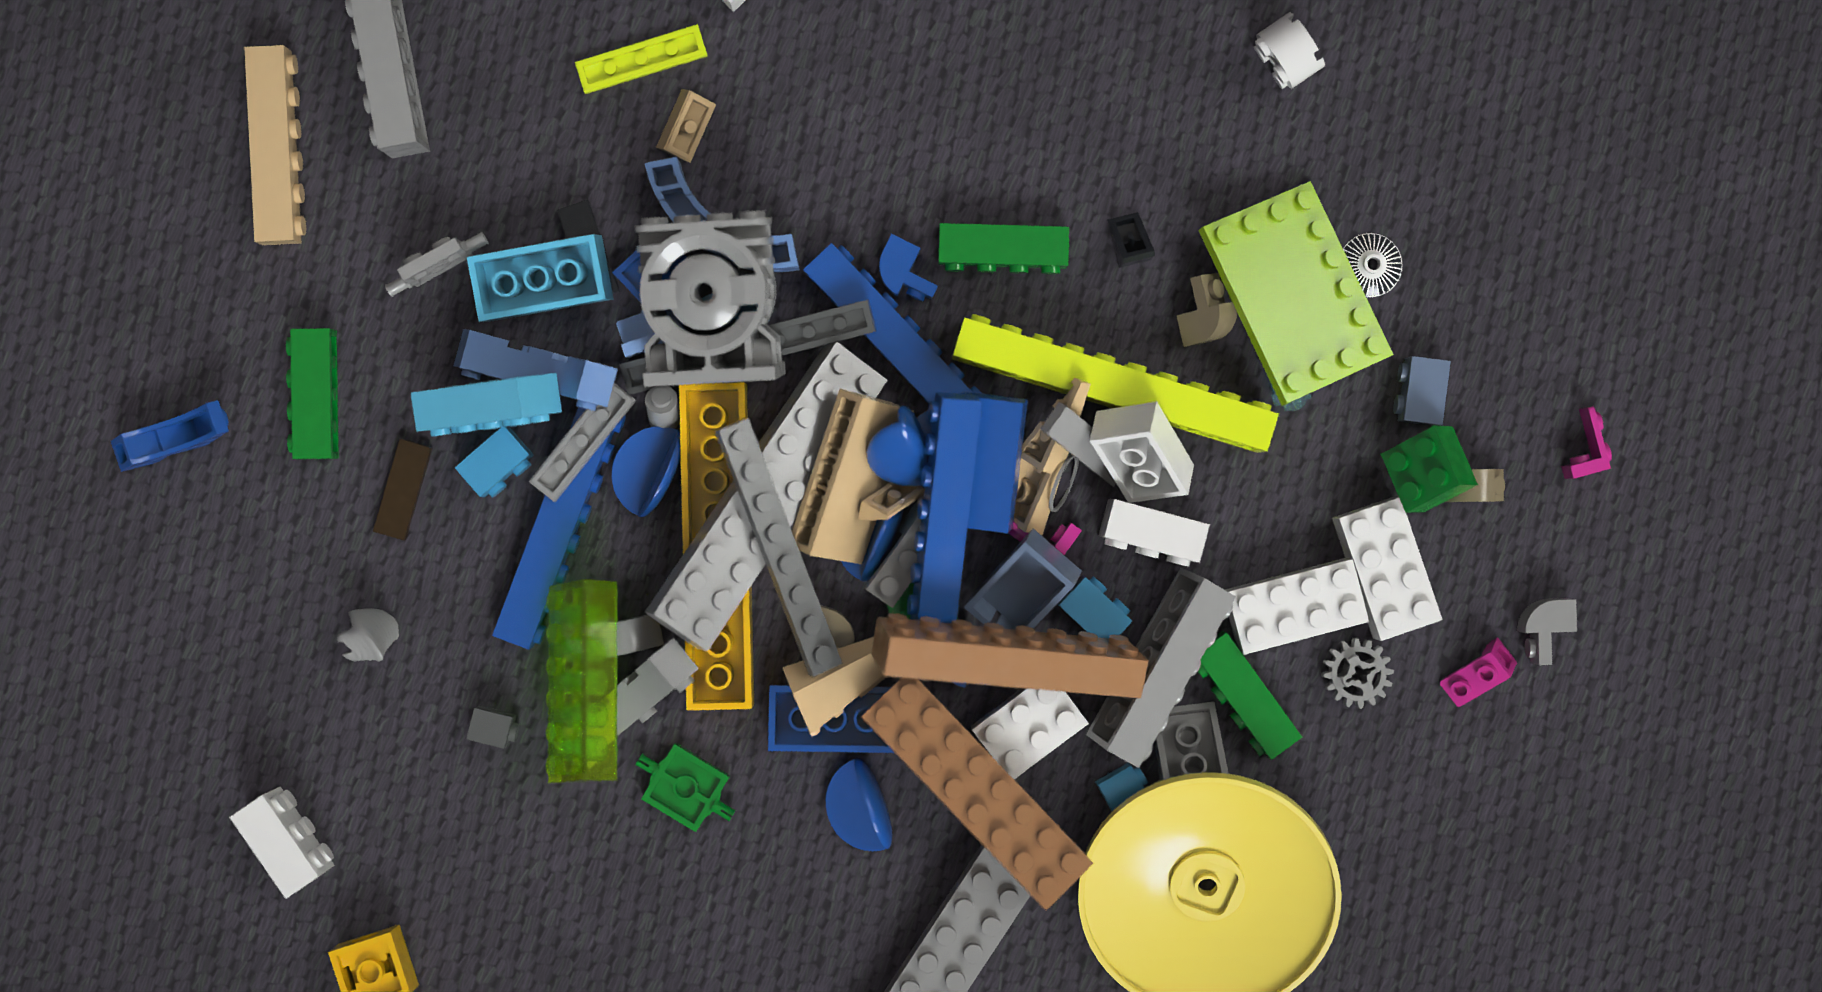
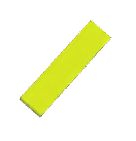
[575,24,708,94]

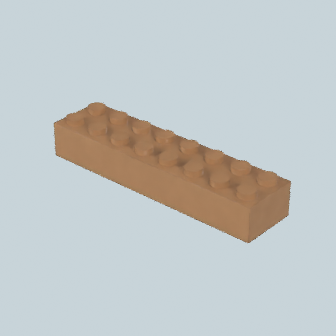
[871,614,1148,698]
[861,677,1094,910]

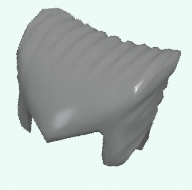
[337,608,399,662]

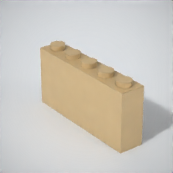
[792,388,914,565]

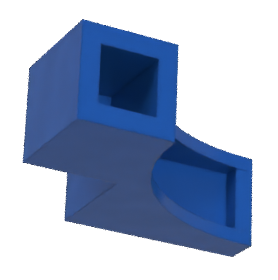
[110,400,229,472]

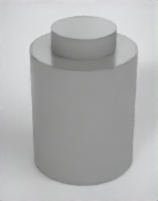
[645,386,680,429]

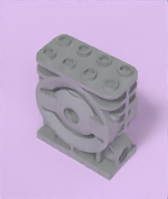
[635,211,786,387]

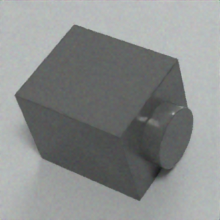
[466,705,520,749]

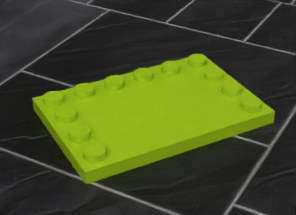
[1198,181,1394,406]

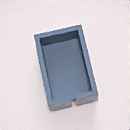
[964,529,1082,630]

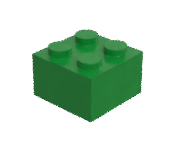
[1381,426,1478,513]

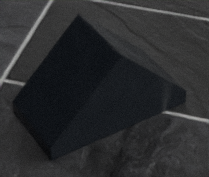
[1107,212,1155,268]

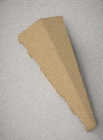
[1014,378,1090,535]
[782,637,887,736]

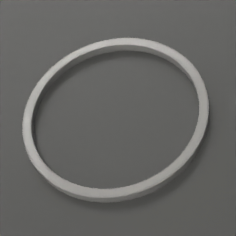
[1049,454,1079,512]

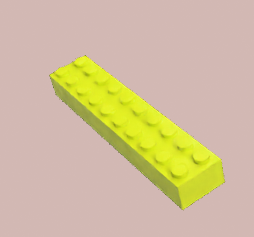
[952,314,1279,453]

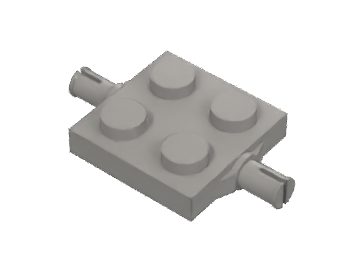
[385,232,489,297]

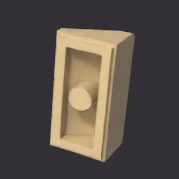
[656,89,716,163]
[859,483,925,521]

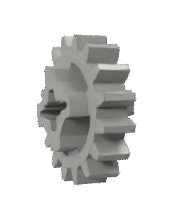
[1321,638,1394,709]

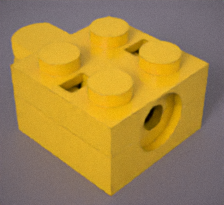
[328,924,419,992]

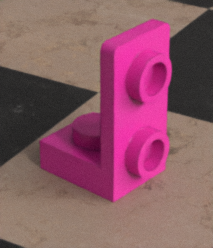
[1561,406,1612,479]
[1009,522,1082,555]
[1440,637,1517,707]

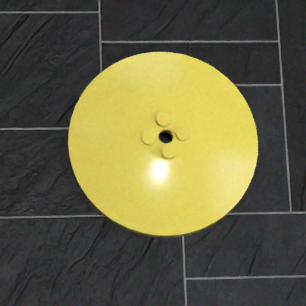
[1078,773,1342,992]

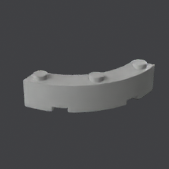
[552,638,699,770]

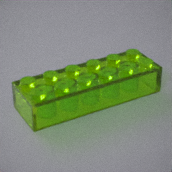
[546,579,617,783]

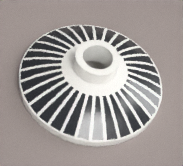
[1343,233,1402,297]

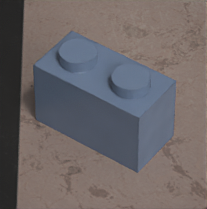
[1393,356,1451,426]

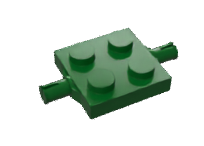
[635,743,736,832]

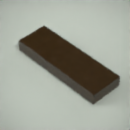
[373,439,433,540]

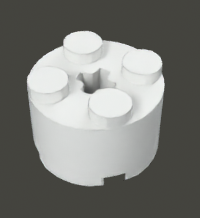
[1254,12,1325,89]

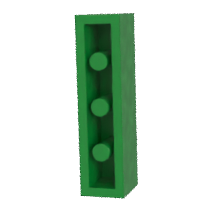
[938,223,1069,274]
[286,328,339,459]
[1197,631,1303,760]

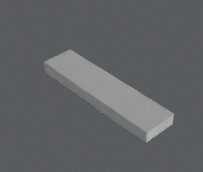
[529,383,636,502]
[1041,402,1116,487]

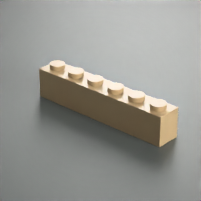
[244,45,306,245]

